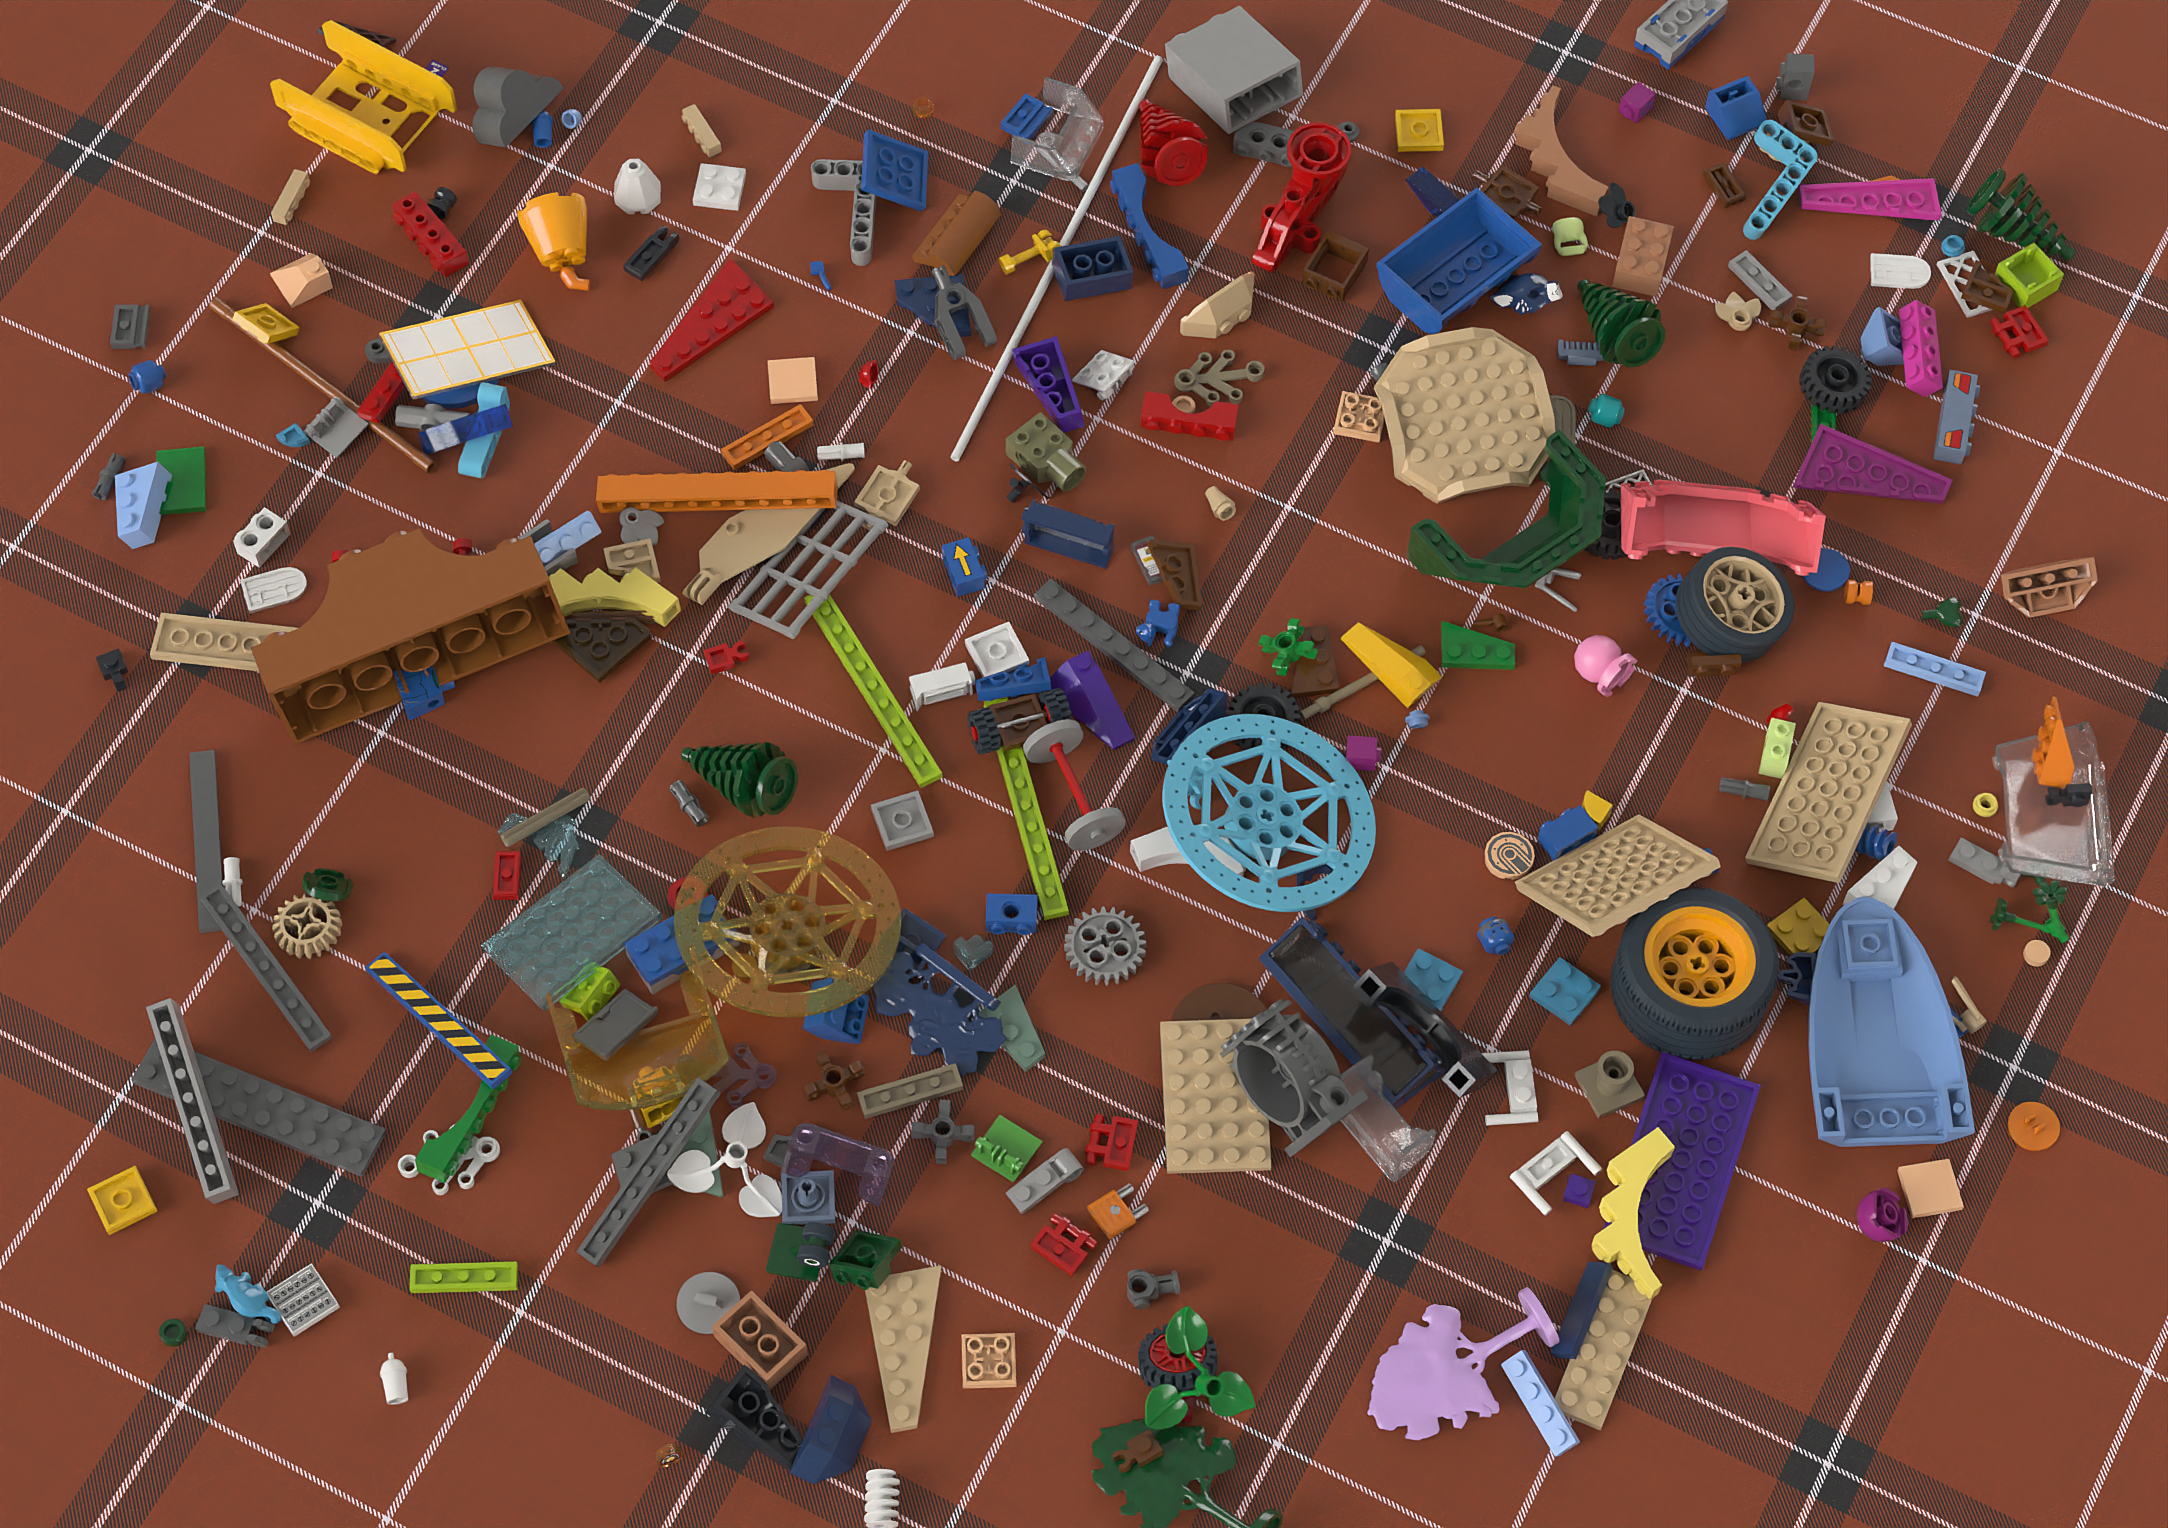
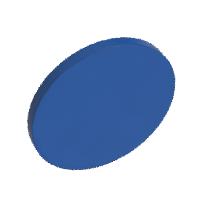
[1802,548,1850,592]

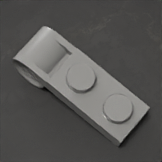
[1006,1148,1084,1215]

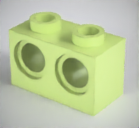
[1758,718,1796,779]

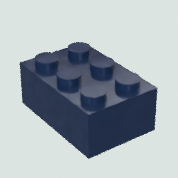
[1052,236,1134,301]

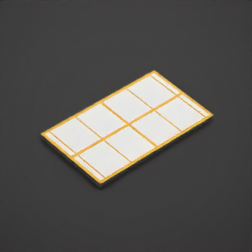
[379,300,555,399]

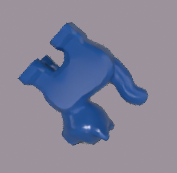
[1136,599,1180,647]

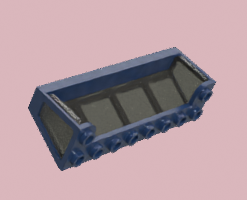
[1258,917,1445,1109]

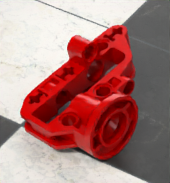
[1251,122,1351,274]

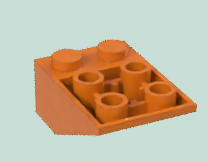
[2031,696,2075,789]

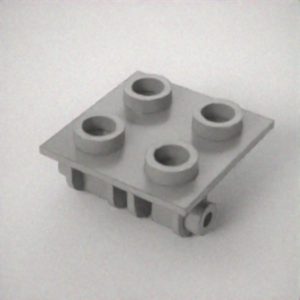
[303,397,369,458]

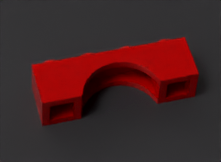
[1141,391,1239,441]

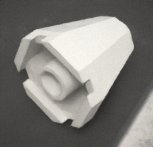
[614,159,661,214]

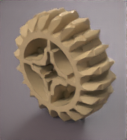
[272,892,342,959]

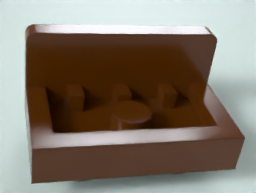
[1686,652,1742,677]

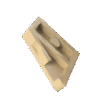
[603,538,661,582]

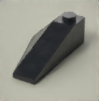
[705,1364,803,1472]

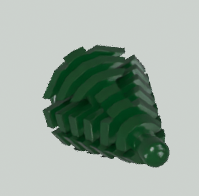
[1966,167,2076,261]
[1577,279,1665,368]
[681,742,798,818]

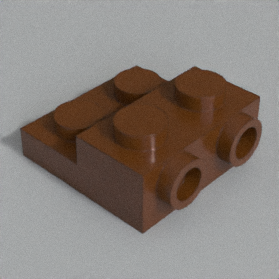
[1777,100,1834,147]

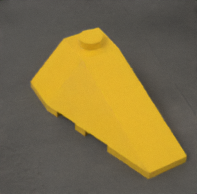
[1341,622,1442,708]

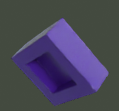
[1563,1174,1596,1208]

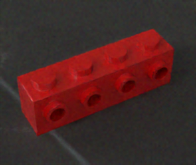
[392,191,469,277]

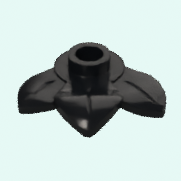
[1598,182,1635,228]

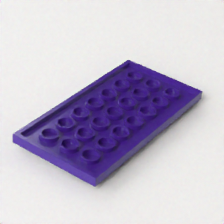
[1603,1052,1761,1271]

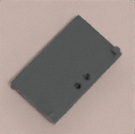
[572,989,658,1061]

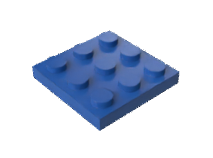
[861,129,928,212]

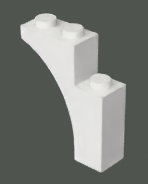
[1130,827,1246,877]

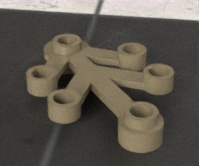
[1174,349,1265,407]

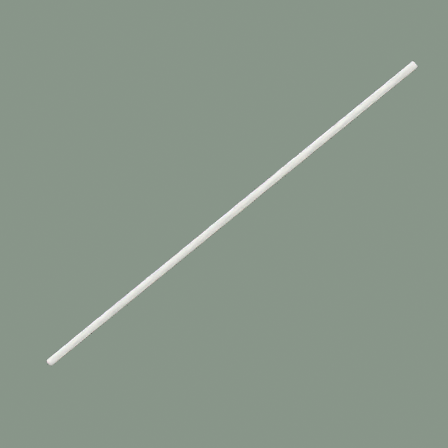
[950,56,1163,461]

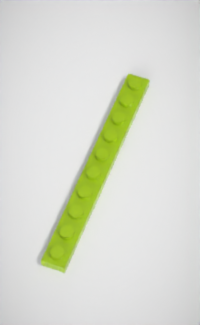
[804,589,942,788]
[984,697,1069,920]

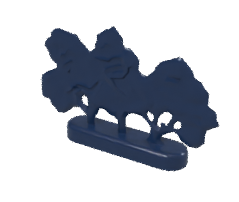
[873,943,1006,1076]

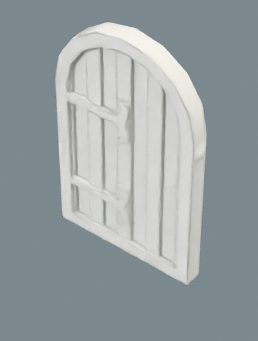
[1870,253,1931,289]
[240,567,307,613]

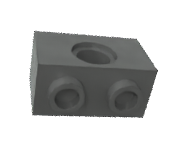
[1776,53,1815,101]

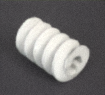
[864,1469,900,1528]

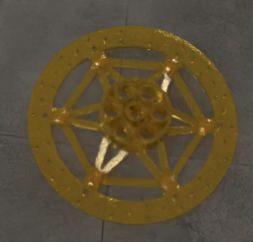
[674,827,901,1017]

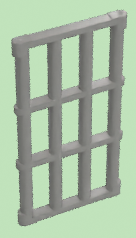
[728,501,889,639]

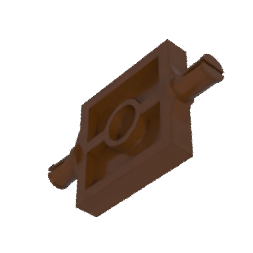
[1473,165,1542,220]

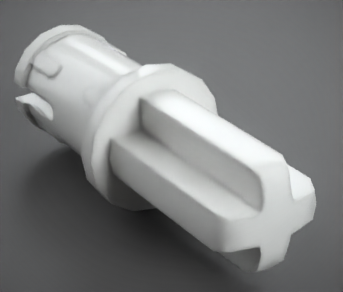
[817,442,865,461]
[223,857,243,907]

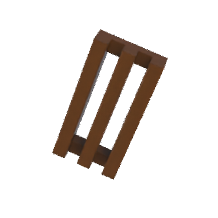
[1703,163,1746,208]

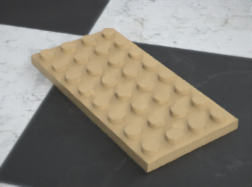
[1745,702,1912,883]

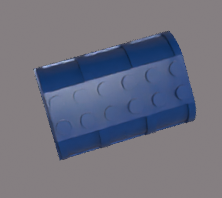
[1376,188,1542,334]

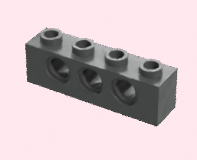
[1233,121,1294,167]

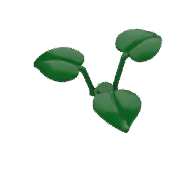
[1145,1306,1255,1429]

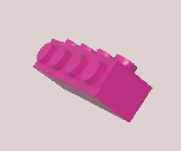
[1899,300,1943,397]

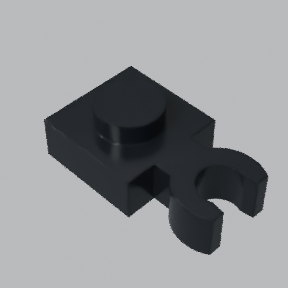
[2045,783,2093,807]

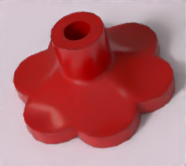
[1766,703,1794,724]

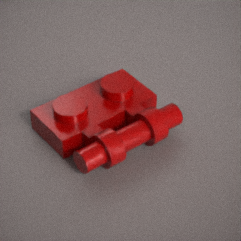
[1990,305,2049,359]
[1085,1114,1138,1172]
[1030,1213,1099,1277]

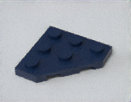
[895,274,971,337]

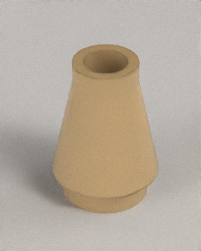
[1205,486,1236,521]

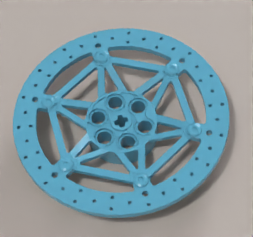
[1162,714,1376,912]

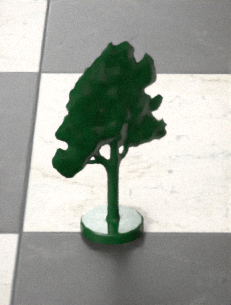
[1091,1419,1283,1528]

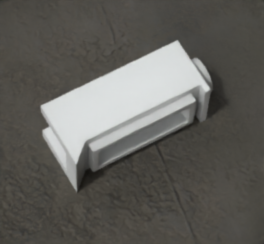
[909,662,976,711]

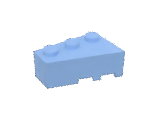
[115,462,172,549]

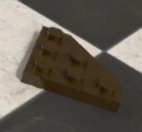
[552,618,653,683]

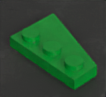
[1441,621,1515,670]

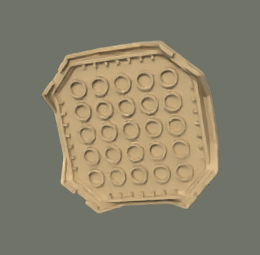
[1374,327,1555,504]

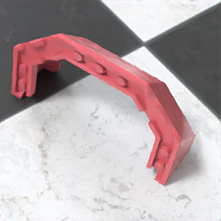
[1621,479,1826,576]

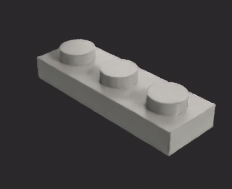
[1728,250,1793,310]

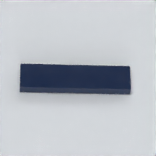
[1551,1262,1613,1360]

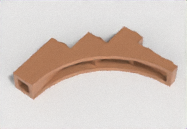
[1514,85,1609,217]

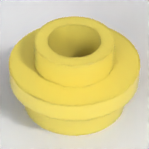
[1973,793,1998,817]

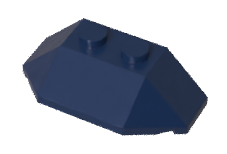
[1151,688,1228,765]
[789,1375,872,1484]

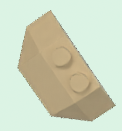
[1180,271,1255,338]

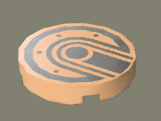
[1484,832,1535,880]

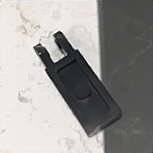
[623,226,680,281]

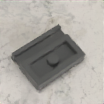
[110,305,151,349]

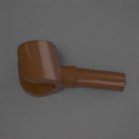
[1473,614,1508,632]

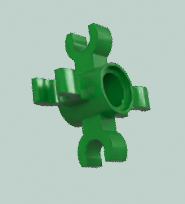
[1258,618,1318,676]

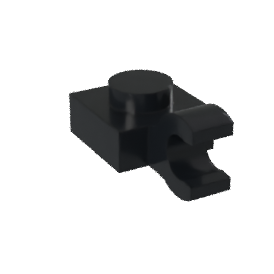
[96,648,128,692]

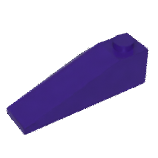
[1049,651,1135,750]

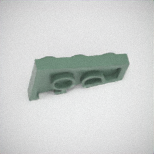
[978,985,1045,1072]

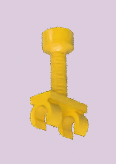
[999,230,1061,275]

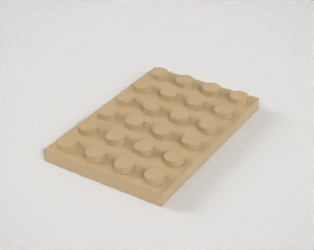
[1160,1019,1271,1174]

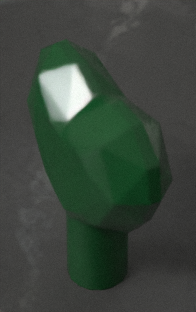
[1922,597,1963,628]

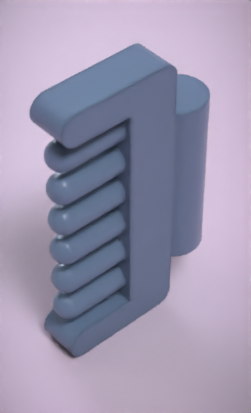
[1558,339,1604,366]

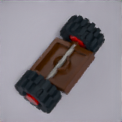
[967,688,1072,755]

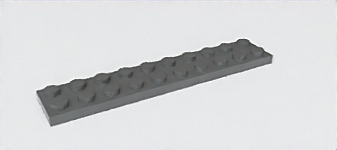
[131,1038,387,1177]

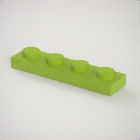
[409,1262,518,1293]

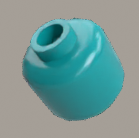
[1588,393,1625,428]

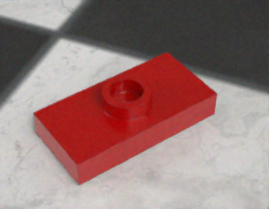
[493,851,521,900]

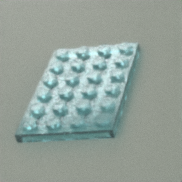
[481,854,663,1011]

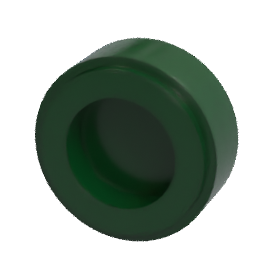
[159,1319,187,1347]

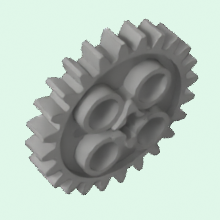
[1064,906,1146,986]

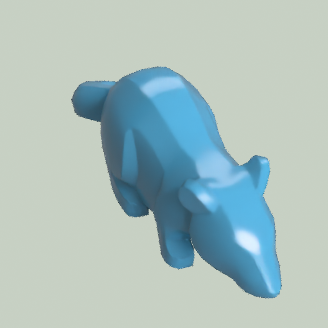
[215,1264,281,1325]

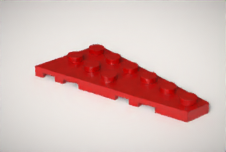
[649,258,774,382]

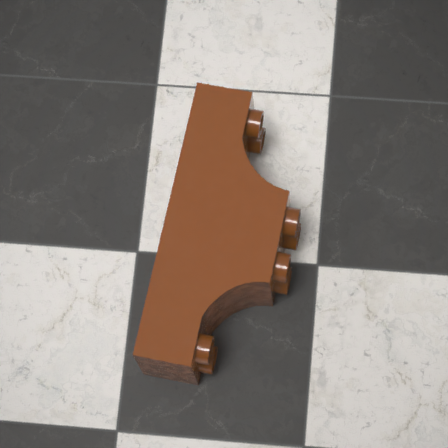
[251,528,570,745]

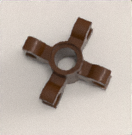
[1768,296,1827,351]
[804,1050,864,1111]

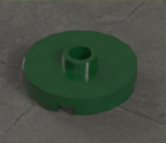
[302,868,354,901]

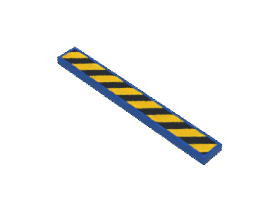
[365,952,513,1090]

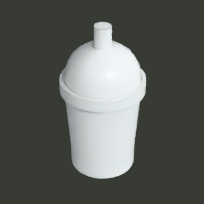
[380,1353,408,1405]

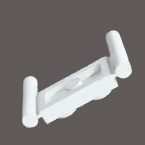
[1481,1050,1538,1125]
[1510,1131,1603,1216]

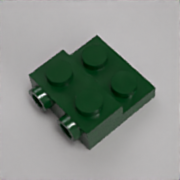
[829,1230,902,1290]

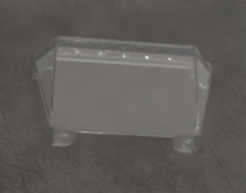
[1992,721,2115,887]

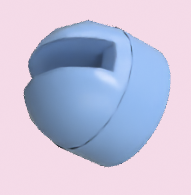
[562,109,582,129]

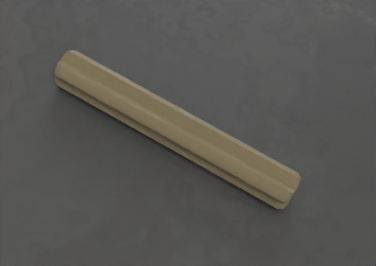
[501,788,590,847]

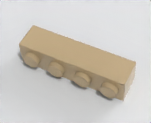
[682,104,722,158]
[271,169,310,225]

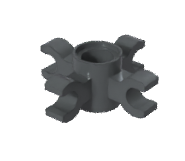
[911,1100,975,1164]

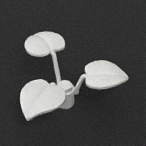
[667,1102,782,1217]

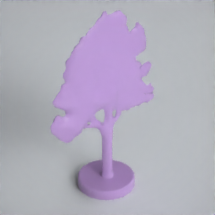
[1367,1287,1560,1441]

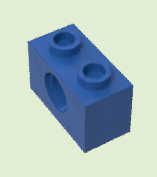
[986,894,1037,935]

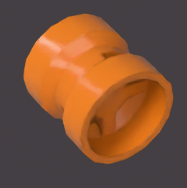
[1844,579,1873,605]

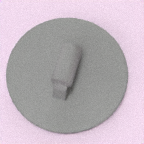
[677,1272,740,1334]

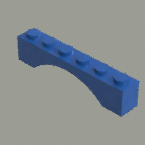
[1110,163,1189,290]

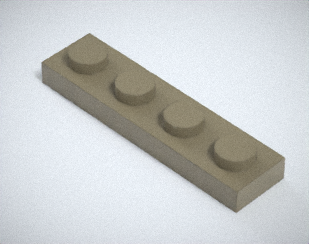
[857,1063,963,1119]

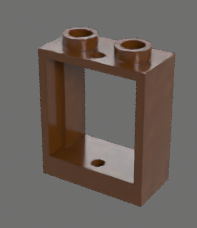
[1301,230,1369,302]

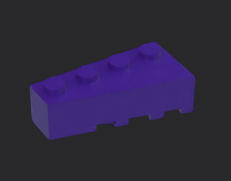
[1012,336,1085,433]

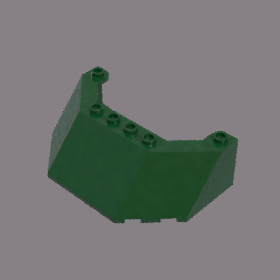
[1407,429,1606,588]

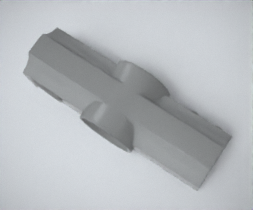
[395,404,470,435]

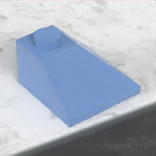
[1860,307,1904,366]

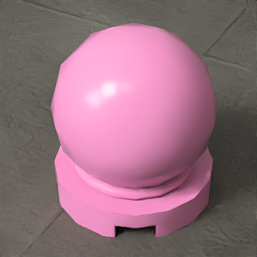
[1574,635,1638,697]

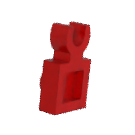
[703,641,750,675]

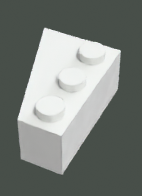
[1843,846,1917,909]

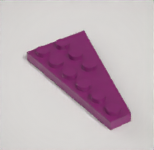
[1792,424,1953,503]

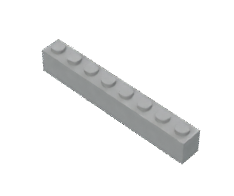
[146,998,239,1204]

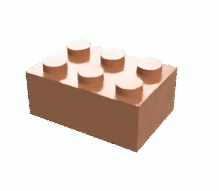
[1612,216,1674,297]
[712,1290,808,1391]

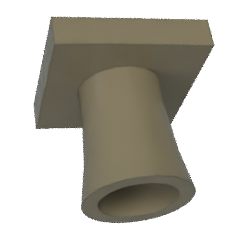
[1574,1051,1645,1119]

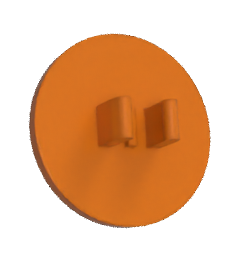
[2007,1102,2060,1151]

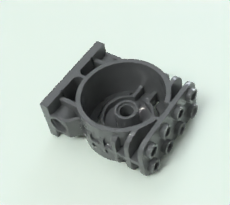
[1220,998,1368,1157]

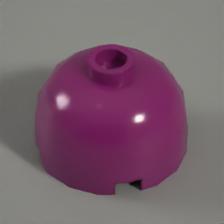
[1857,1188,1908,1242]

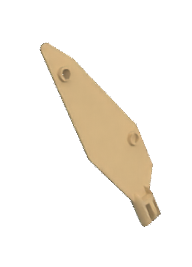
[683,463,855,605]

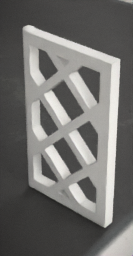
[1937,251,1993,318]

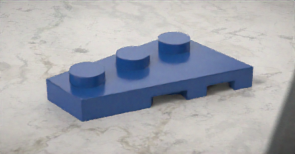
[975,657,1051,701]

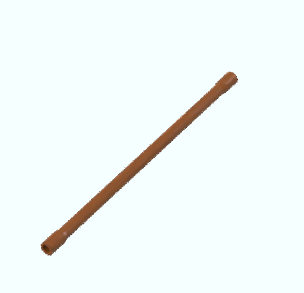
[209,297,437,473]

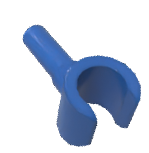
[810,261,832,291]

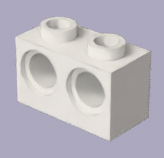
[233,507,290,568]

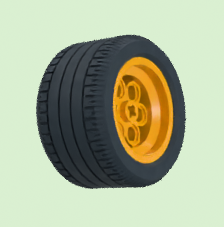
[1610,887,1779,1060]

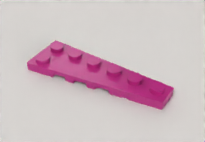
[1798,178,1942,220]

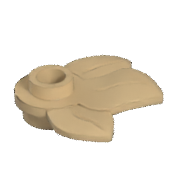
[1715,292,1761,331]

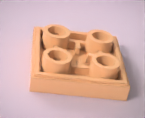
[768,357,818,404]
[1333,391,1385,442]
[1897,1159,1964,1218]
[961,1333,1016,1389]

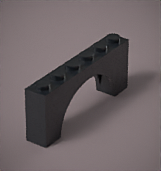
[1353,962,1498,1098]

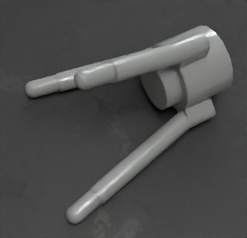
[1535,568,1581,612]

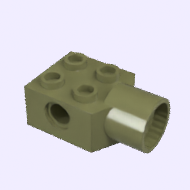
[1005,412,1087,492]

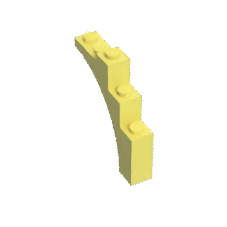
[549,567,681,627]
[1592,1127,1675,1300]

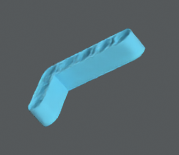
[1743,120,1817,240]

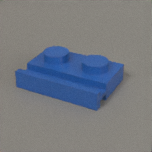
[1000,93,1053,143]

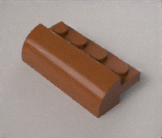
[912,191,1001,276]

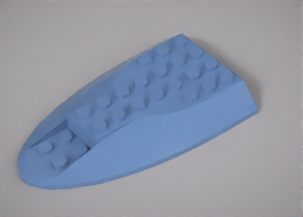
[1809,896,1975,1147]

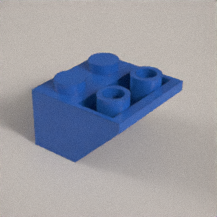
[1705,76,1767,140]
[803,977,870,1044]

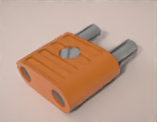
[1087,1184,1149,1240]

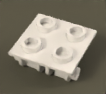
[1072,350,1135,400]

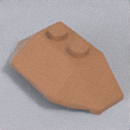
[2001,557,2098,618]

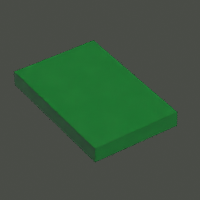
[156,446,207,515]

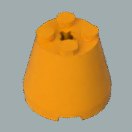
[517,192,587,272]

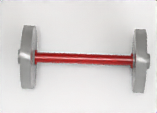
[1023,719,1125,851]

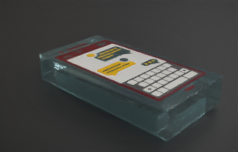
[1131,536,1164,586]

